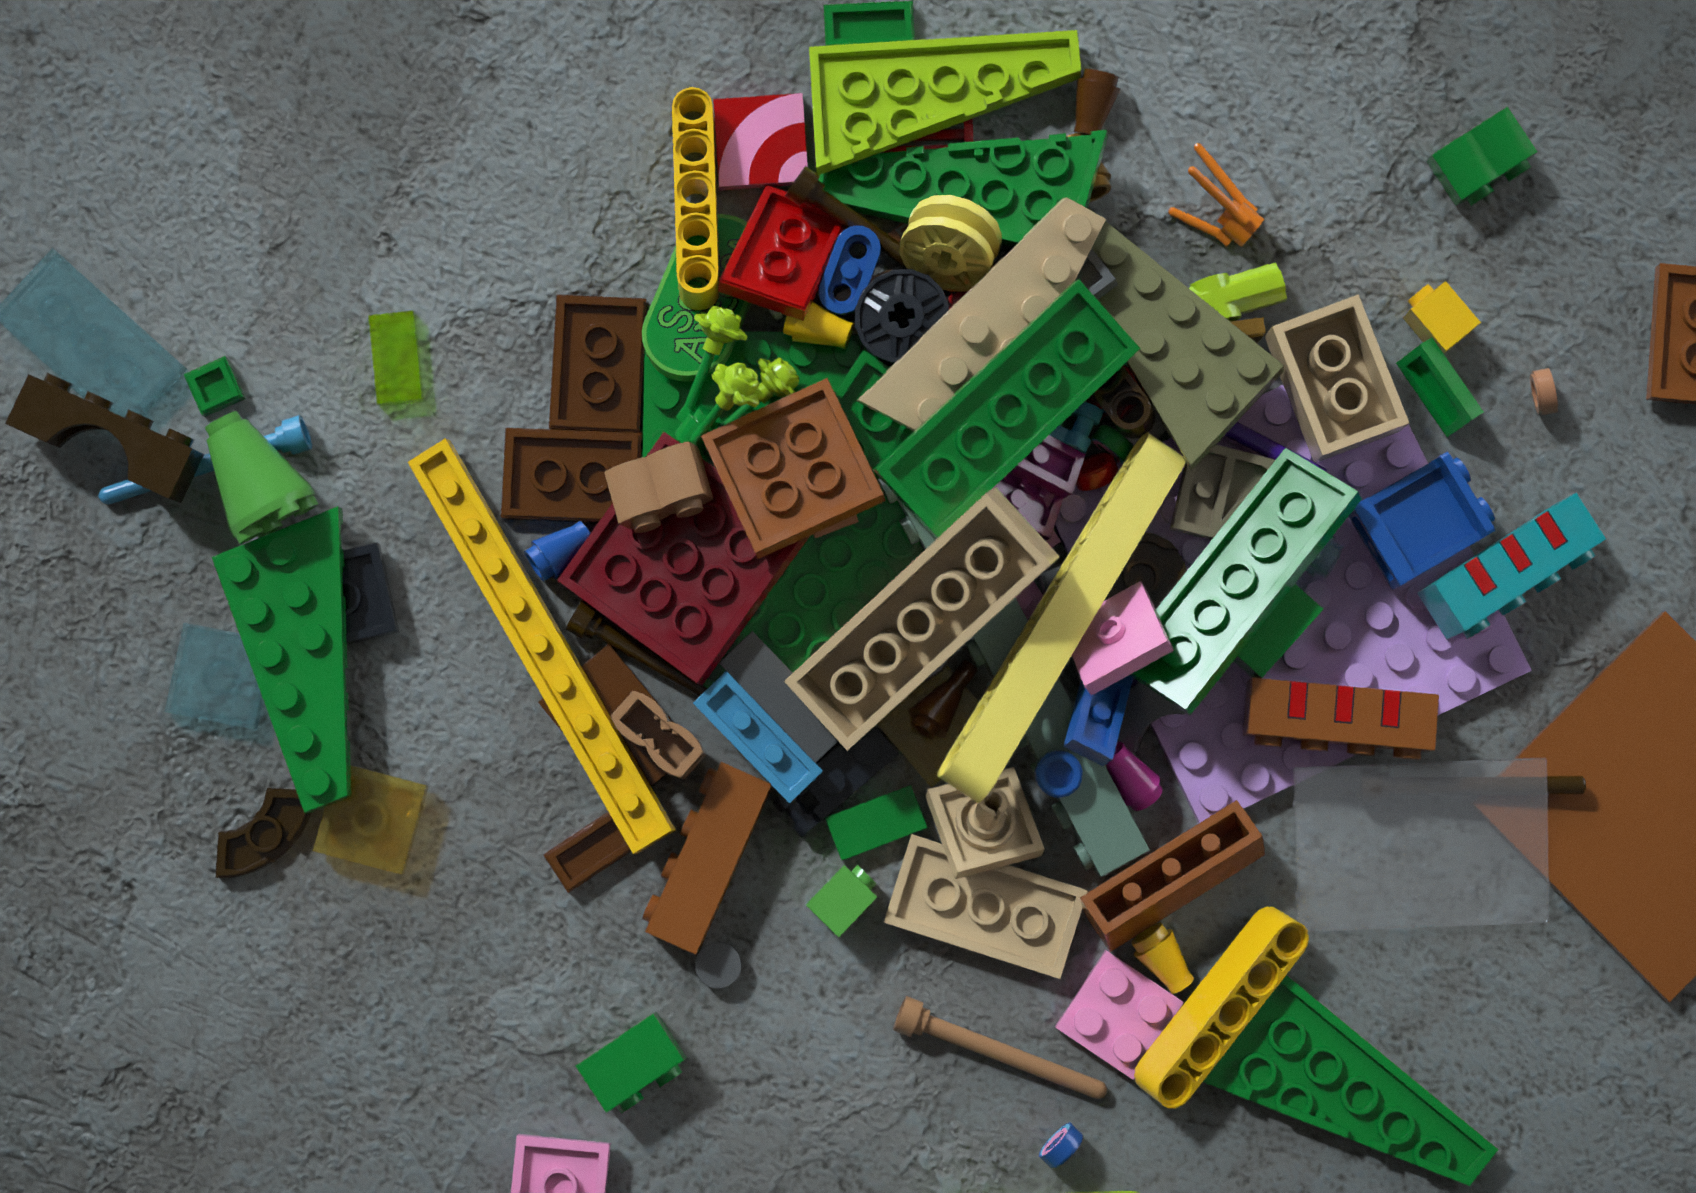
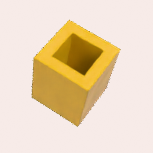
[1403,281,1481,354]

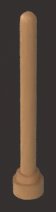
[893,996,1107,1099]

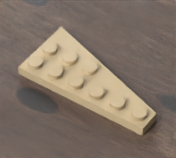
[857,197,1106,431]

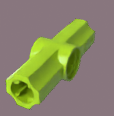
[1189,262,1287,322]

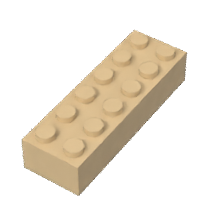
[784,487,1060,751]

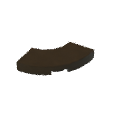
[215,788,311,878]

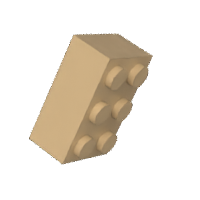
[1265,294,1409,463]

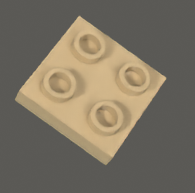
[925,767,1045,879]

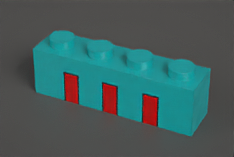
[1417,493,1606,639]

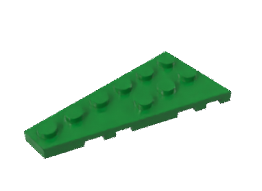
[819,130,1108,248]
[212,506,352,813]
[1203,975,1499,1186]

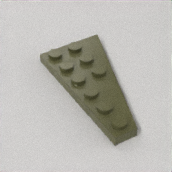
[1087,207,1284,471]

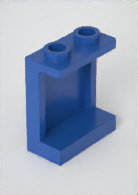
[1348,452,1495,591]

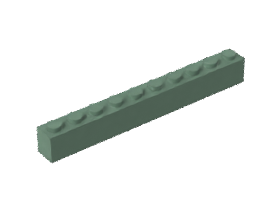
[877,478,1150,877]

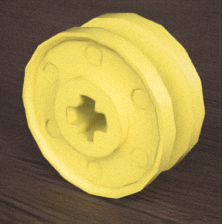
[899,195,1002,292]

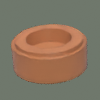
[1530,368,1558,416]

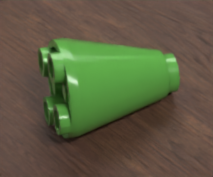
[205,411,319,544]

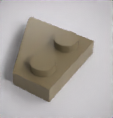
[1170,445,1275,540]

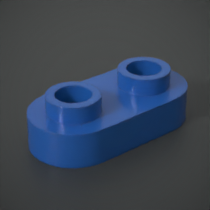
[819,226,881,316]

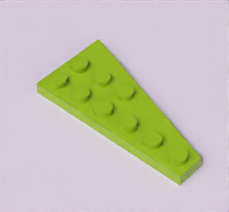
[809,30,1081,175]

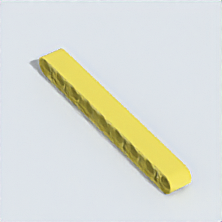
[938,432,1185,803]

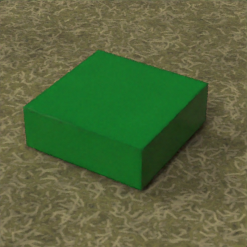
[183,356,246,417]

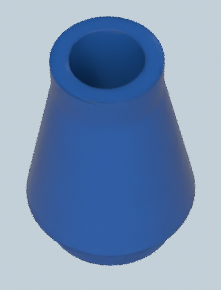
[524,521,591,582]

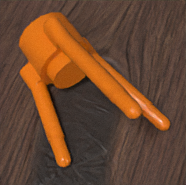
[1168,143,1265,247]

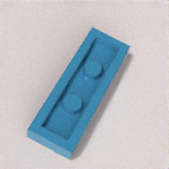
[693,671,823,803]

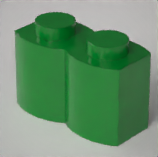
[1426,107,1538,206]

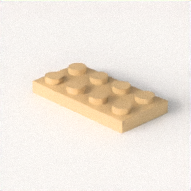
[884,834,1088,979]

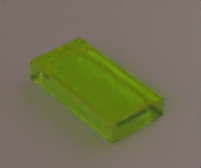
[368,310,424,407]

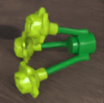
[675,306,799,455]

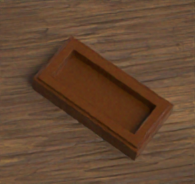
[543,812,631,893]

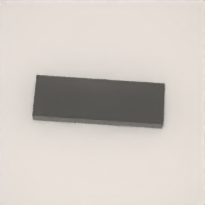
[719,631,838,763]

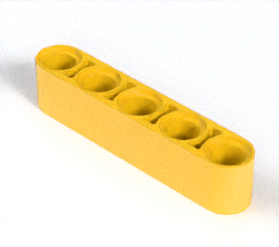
[672,87,719,310]
[1134,907,1309,1108]

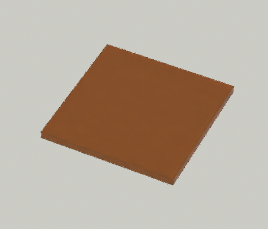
[1469,611,1696,1002]

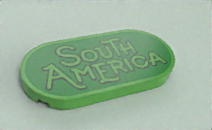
[642,214,751,382]

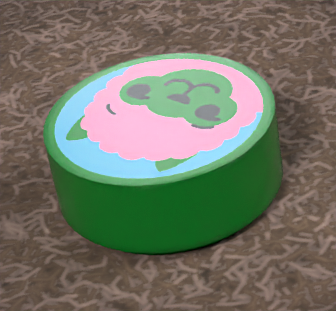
[1090,425,1133,464]

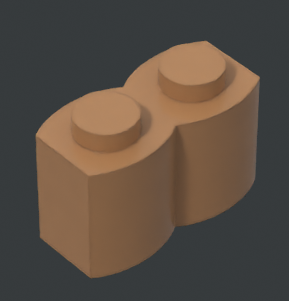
[604,442,714,533]
[611,691,706,779]

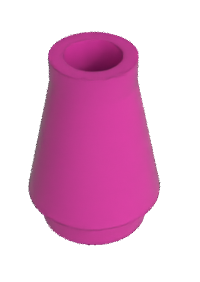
[1105,742,1163,811]

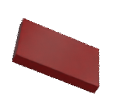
[718,185,847,321]

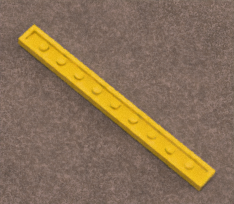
[408,438,676,854]

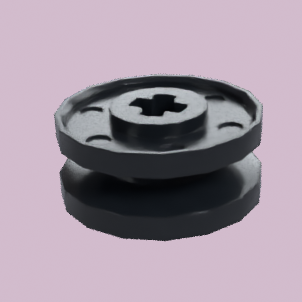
[855,269,951,367]

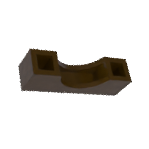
[5,373,204,503]

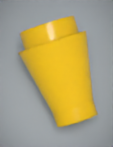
[783,301,854,349]
[1131,922,1194,994]

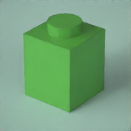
[806,865,877,937]

